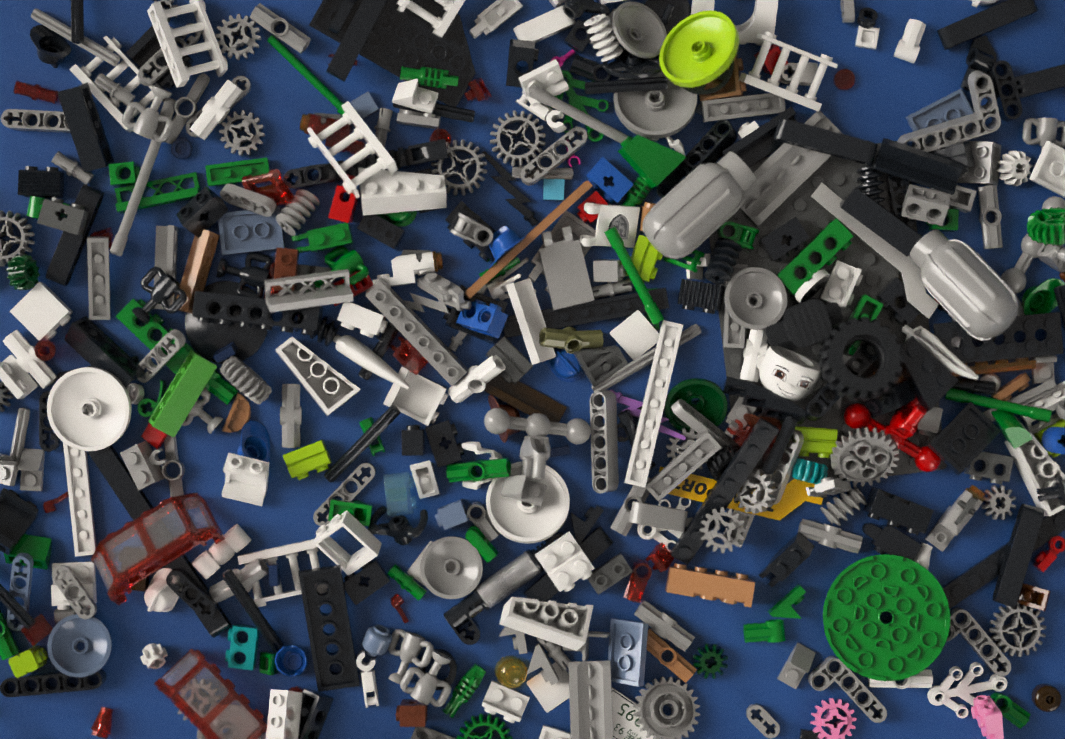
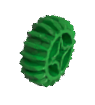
[1027,207,1065,245]
[457,713,513,739]

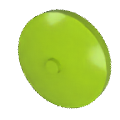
[659,11,739,87]

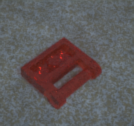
[242,169,295,206]

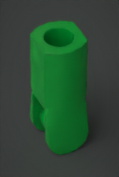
[359,417,386,457]
[465,526,499,563]

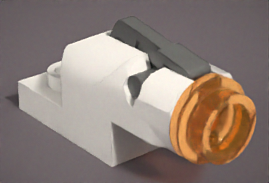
[373,249,443,287]

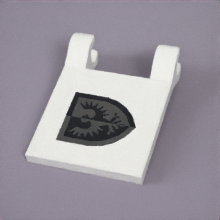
[579,202,640,248]

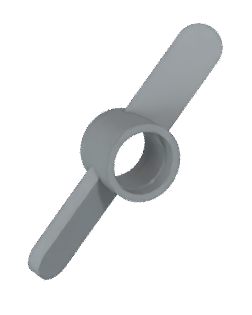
[165,73,210,144]
[162,435,185,509]

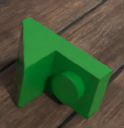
[328,499,373,526]
[767,584,806,619]

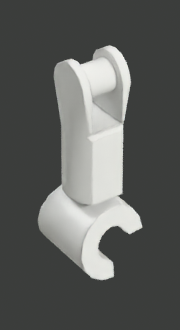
[516,91,567,133]
[356,649,379,708]

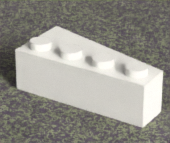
[358,167,447,216]
[275,337,361,416]
[1004,432,1065,516]
[500,597,593,651]

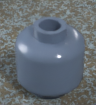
[362,624,392,657]

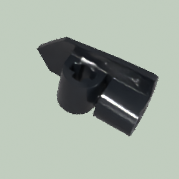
[960,35,997,99]

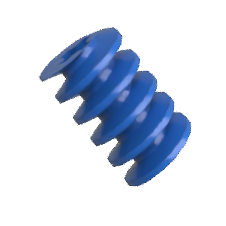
[1041,427,1065,454]

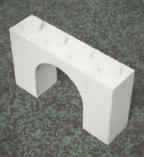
[691,0,778,46]

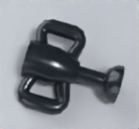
[216,252,272,298]
[132,266,187,324]

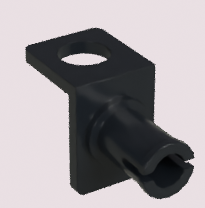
[1037,476,1065,506]

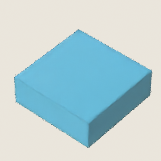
[543,179,564,201]

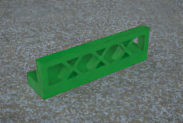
[115,172,201,213]

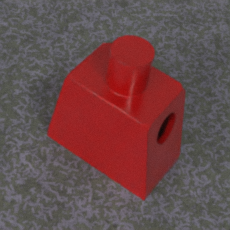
[328,174,360,223]

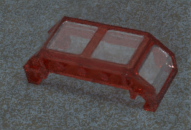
[91,493,225,605]
[154,648,267,739]

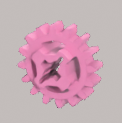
[810,698,857,739]

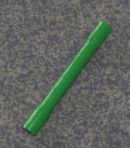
[604,227,664,325]
[945,388,1052,423]

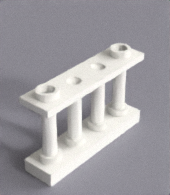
[147,0,228,88]
[397,0,465,37]
[739,31,838,112]
[69,36,165,133]
[307,101,398,198]
[238,539,328,607]

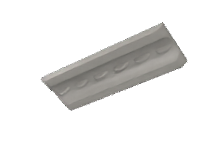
[740,110,843,226]
[568,660,613,739]

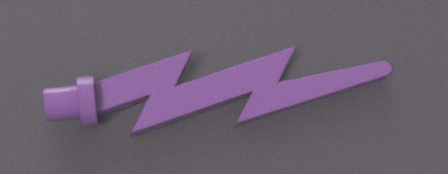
[610,389,686,440]

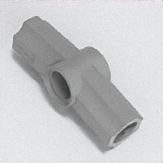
[280,384,302,448]
[209,558,269,603]

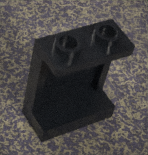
[126,25,193,90]
[443,285,508,344]
[0,488,39,556]

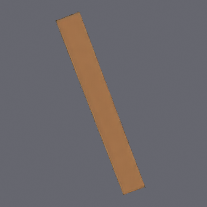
[464,180,593,300]

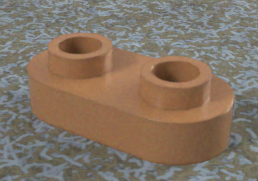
[991,372,1031,401]

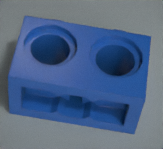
[456,299,508,339]

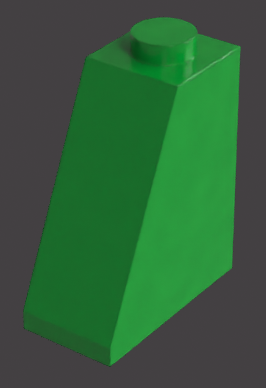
[618,135,686,188]

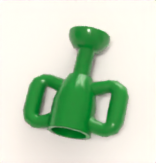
[314,247,369,288]

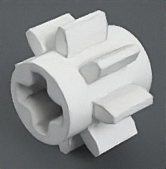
[140,643,168,669]

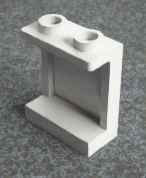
[383,367,449,426]
[222,453,270,506]

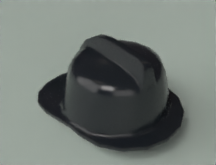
[30,25,71,68]

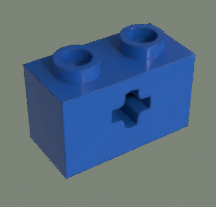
[586,157,634,205]

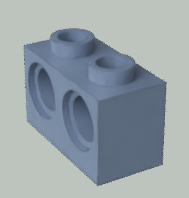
[435,499,469,530]

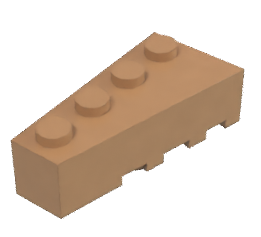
[665,563,755,608]

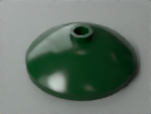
[665,378,728,433]

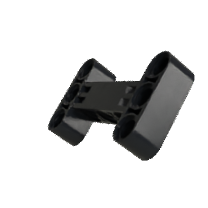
[988,60,1065,122]

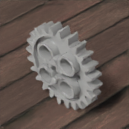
[830,427,899,487]

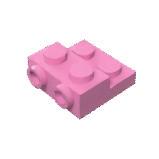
[971,695,1004,739]

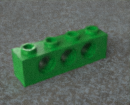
[776,218,853,295]
[116,298,195,375]

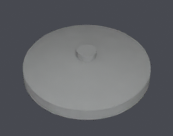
[614,59,697,138]

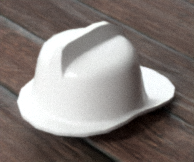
[144,568,183,612]

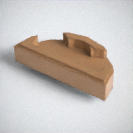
[222,393,251,433]

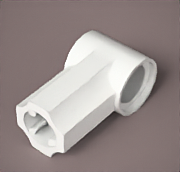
[894,19,926,64]

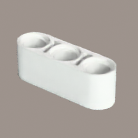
[513,5,576,43]

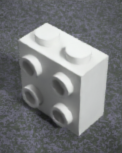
[10,282,73,341]
[337,302,388,338]

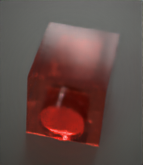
[21,614,53,647]

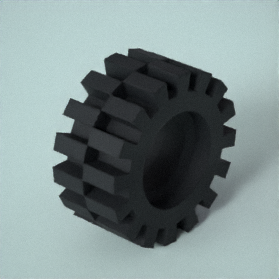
[706,445,739,481]

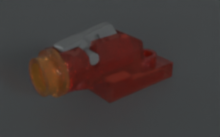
[300,113,365,154]

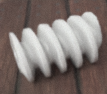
[584,14,623,62]

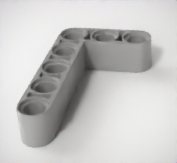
[897,70,1001,152]

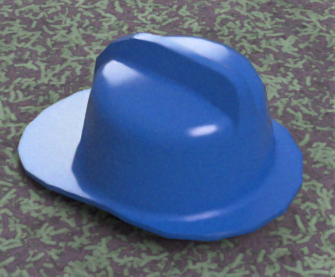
[488,225,526,269]
[544,348,584,382]
[237,421,270,462]

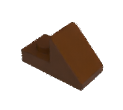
[1017,583,1051,611]

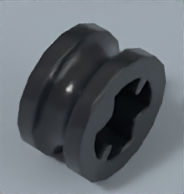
[857,8,878,29]

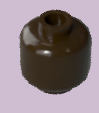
[1032,683,1061,712]

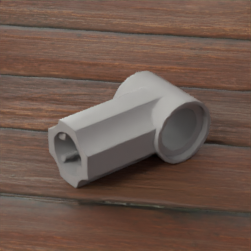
[467,502,500,542]

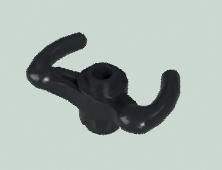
[563,0,610,19]
[368,506,428,545]

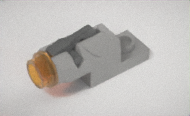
[925,485,985,552]

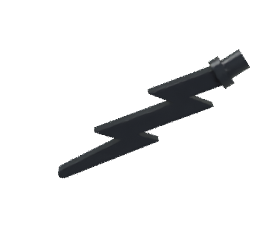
[482,151,539,227]

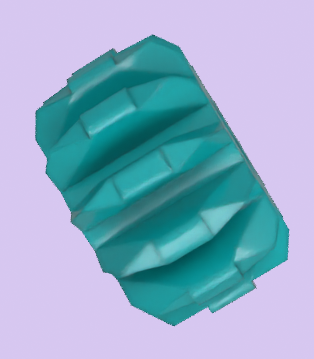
[791,458,828,484]

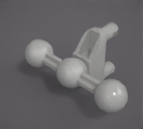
[1001,196,1065,294]
[484,408,591,480]

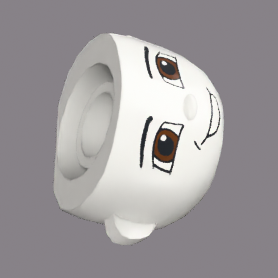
[756,346,823,401]

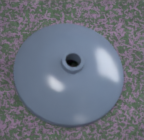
[47,614,112,677]

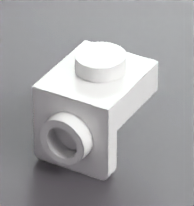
[686,254,711,280]

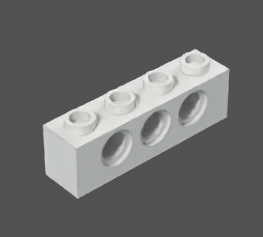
[266,690,303,739]

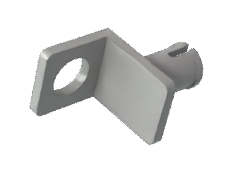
[563,631,610,661]

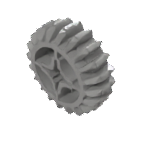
[490,110,546,167]
[431,140,487,196]
[0,210,35,267]
[220,356,272,404]
[989,602,1046,657]

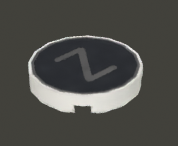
[795,269,830,303]

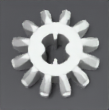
[996,150,1033,186]

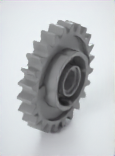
[633,677,700,739]

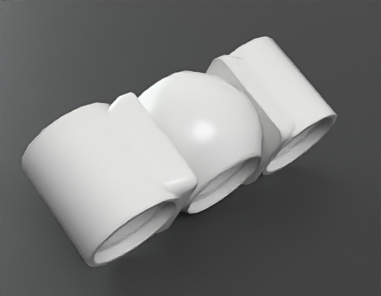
[192,524,251,579]

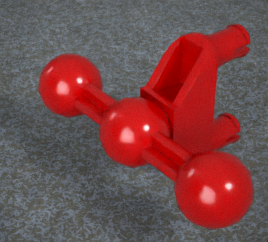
[844,395,941,472]

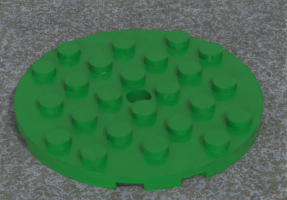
[823,554,950,681]

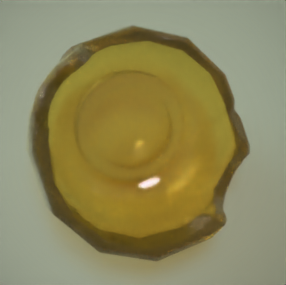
[494,655,528,689]

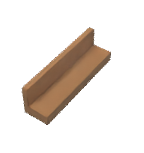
[176,229,220,314]

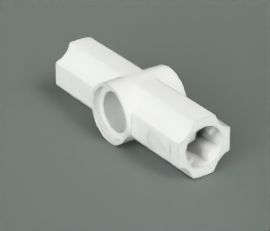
[190,80,243,141]
[740,329,768,383]
[3,330,58,389]
[448,355,505,403]
[867,669,933,689]

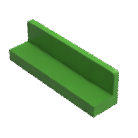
[148,349,217,437]

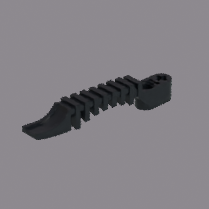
[284,139,449,189]

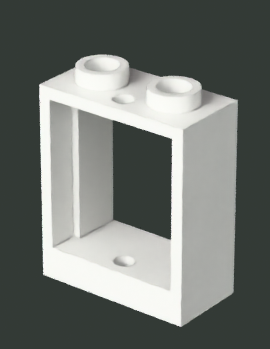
[314,511,382,576]

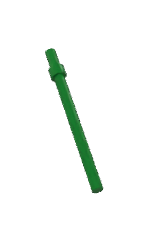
[267,35,344,117]

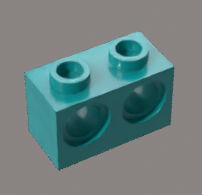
[225,624,260,670]

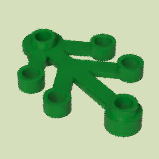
[550,70,609,142]

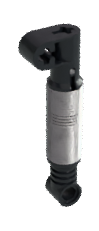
[443,532,565,645]

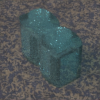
[383,471,417,517]

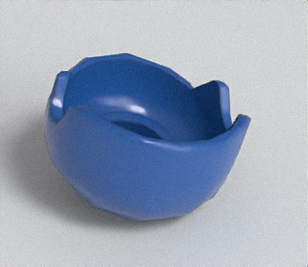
[274,645,308,677]

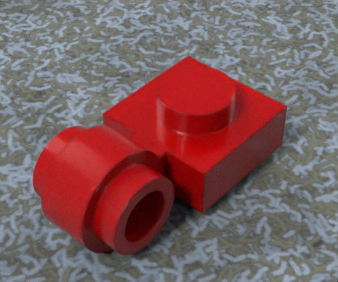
[1033,536,1065,572]

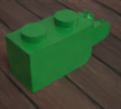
[292,223,354,254]
[848,294,884,356]

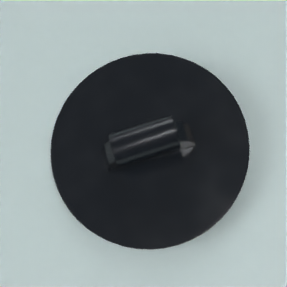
[645,0,691,35]

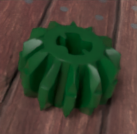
[5,255,41,290]
[693,643,728,679]

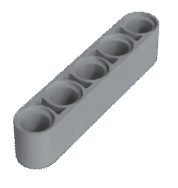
[590,390,619,494]

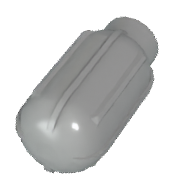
[642,151,757,259]
[910,229,1018,341]

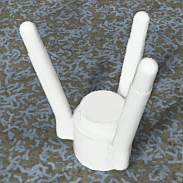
[487,258,536,300]

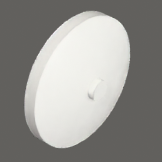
[47,367,132,451]
[486,461,570,544]

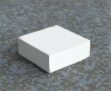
[855,25,880,50]

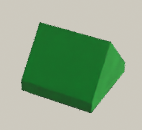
[259,652,278,675]

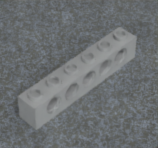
[365,277,467,386]

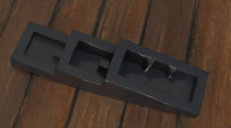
[723,376,807,425]

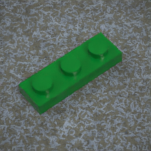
[205,158,271,187]

